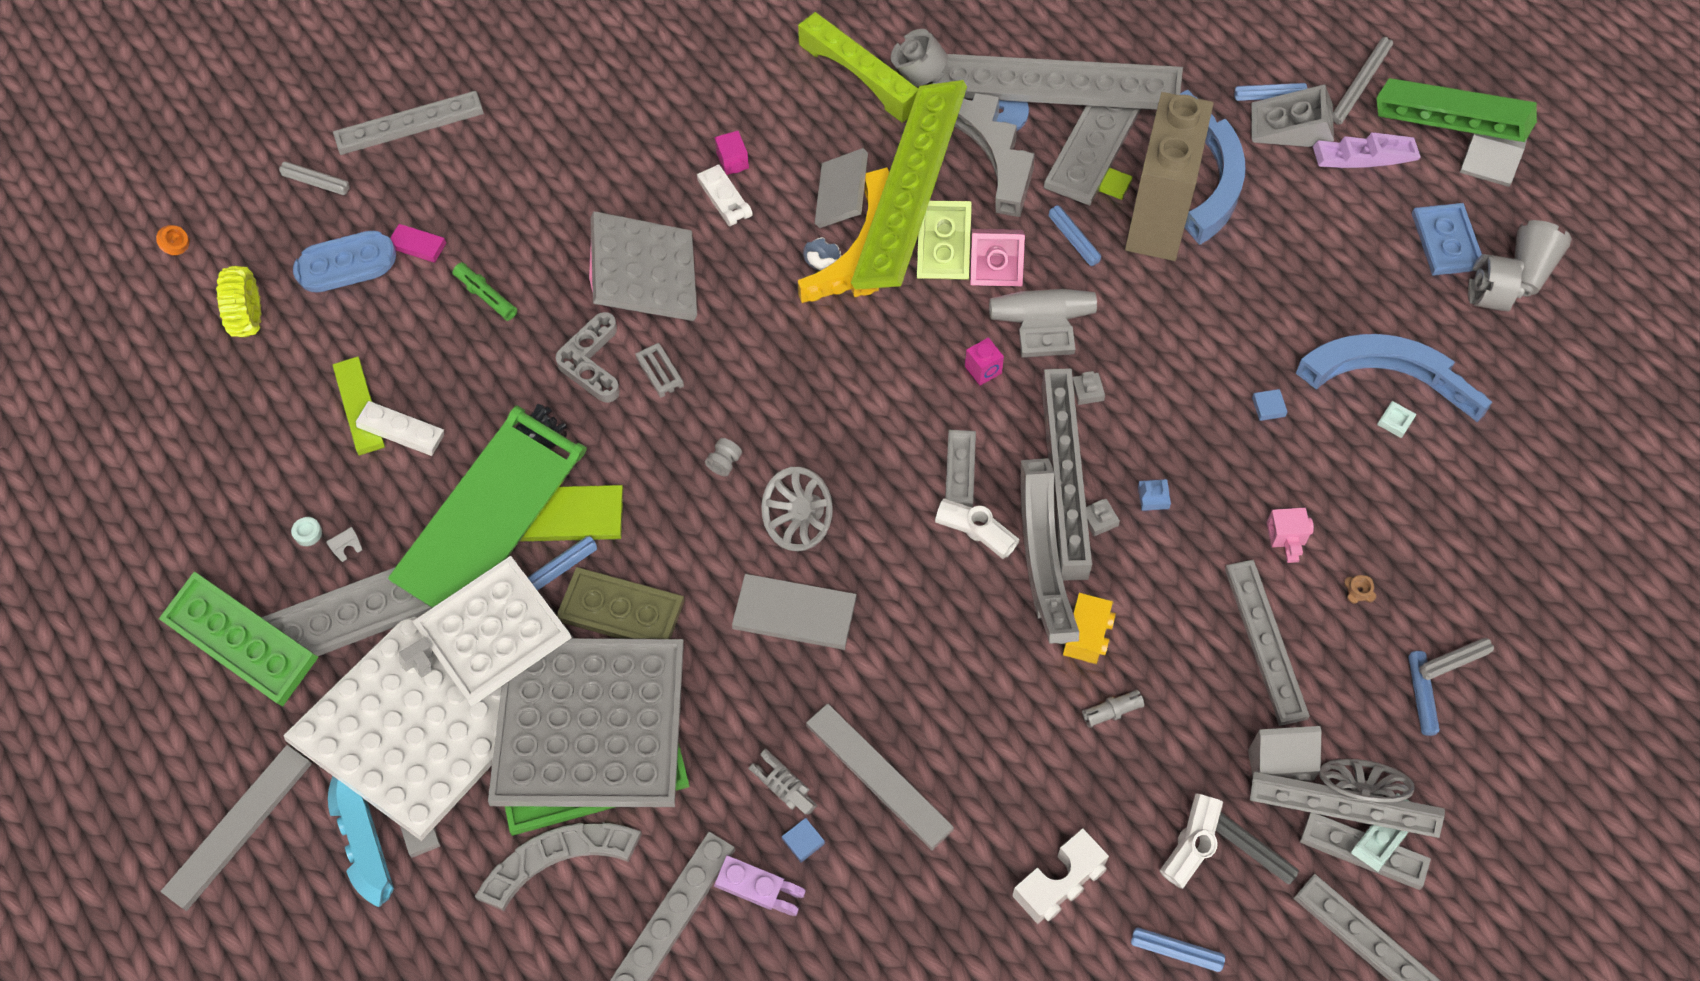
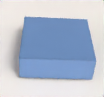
[1252,389,1287,421]
[782,818,825,862]

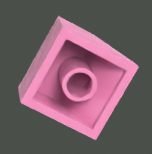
[970,229,1025,286]

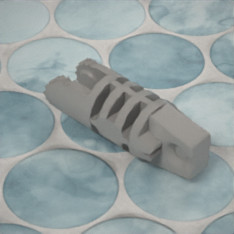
[748,748,818,815]

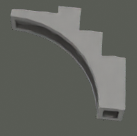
[954,93,1034,217]

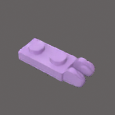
[714,855,806,916]

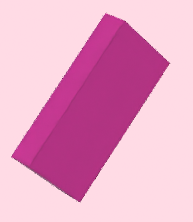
[390,224,446,263]

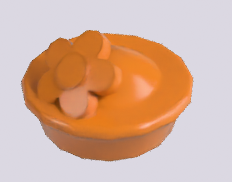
[156,225,189,255]

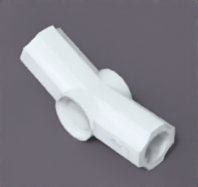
[935,498,1019,559]
[1160,794,1223,889]

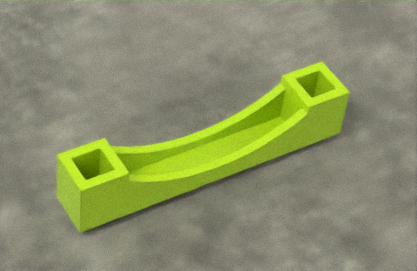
[798,12,918,123]

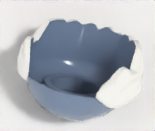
[803,237,842,271]

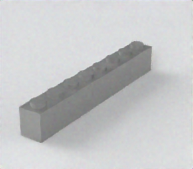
[1041,369,1092,581]

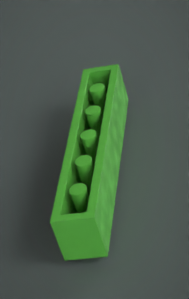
[1377,78,1537,142]

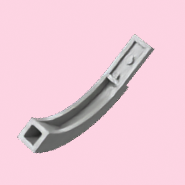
[1021,458,1079,644]

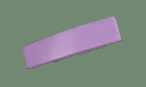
[1313,132,1421,168]

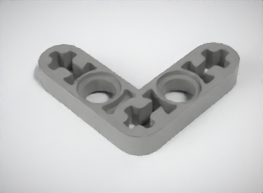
[555,312,620,403]

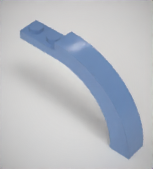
[1180,90,1245,245]
[1296,334,1492,422]

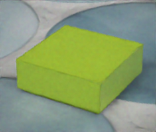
[1099,168,1133,200]

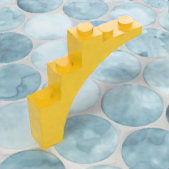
[798,168,889,303]

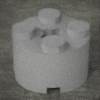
[891,29,948,87]
[1468,254,1525,312]

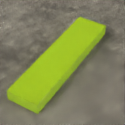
[332,357,385,456]

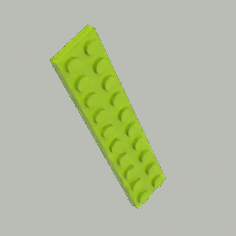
[851,80,967,289]

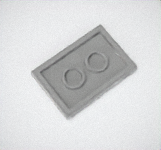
[815,148,868,228]

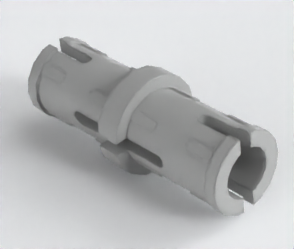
[1082,689,1144,728]

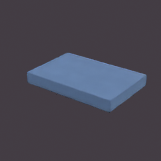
[1411,203,1482,276]

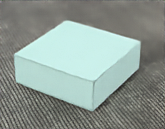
[1377,401,1416,438]

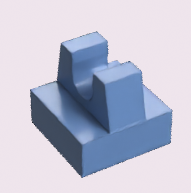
[1138,479,1171,511]

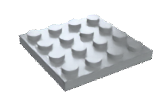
[590,211,697,321]

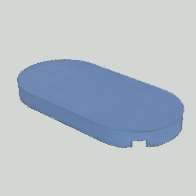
[293,231,396,292]

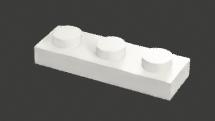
[356,401,444,456]

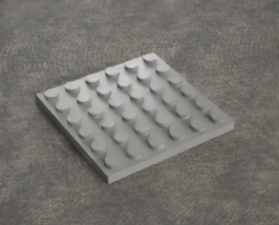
[488,638,684,807]

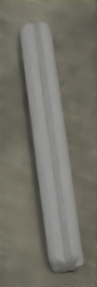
[1333,37,1393,125]

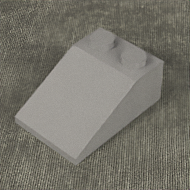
[1252,85,1334,147]

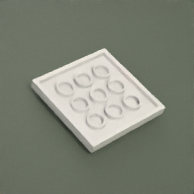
[412,556,572,707]

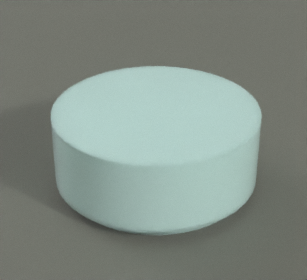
[291,517,322,546]

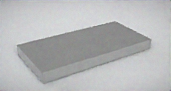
[732,574,856,650]

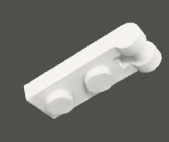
[697,165,753,227]

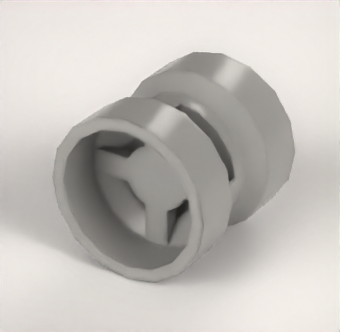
[705,438,742,476]

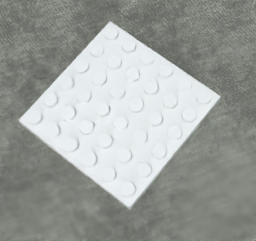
[284,617,502,841]

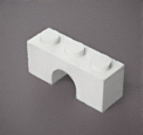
[1012,829,1109,924]

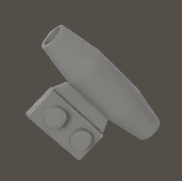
[989,289,1097,358]

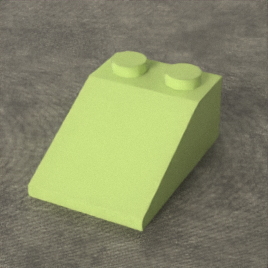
[917,201,972,280]

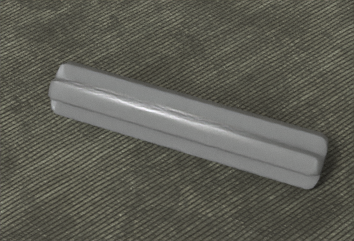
[279,161,350,195]
[1419,638,1494,680]

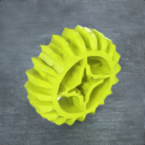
[216,266,262,337]

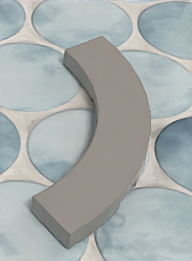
[475,823,642,911]

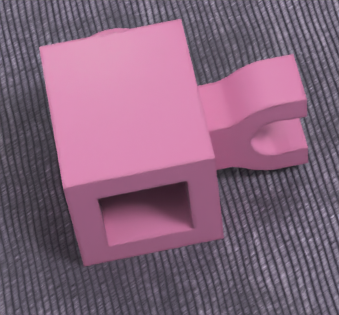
[1267,508,1313,563]

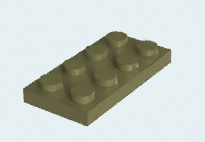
[556,567,685,639]

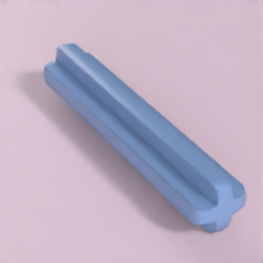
[1234,83,1308,101]
[1049,205,1101,266]
[527,536,597,591]
[1408,651,1440,736]
[1131,927,1225,972]

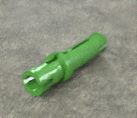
[452,262,518,321]

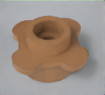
[1344,575,1376,604]

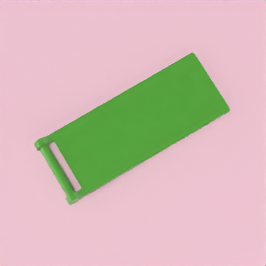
[388,405,587,608]

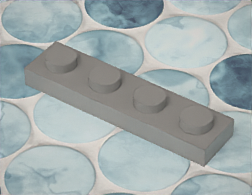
[1300,812,1431,890]

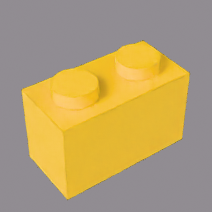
[1063,593,1116,664]

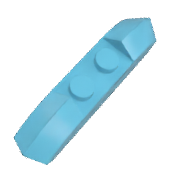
[328,776,394,907]

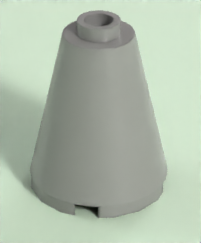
[1514,220,1572,297]

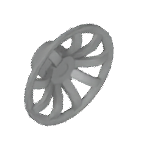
[761,467,833,551]
[1319,759,1414,802]

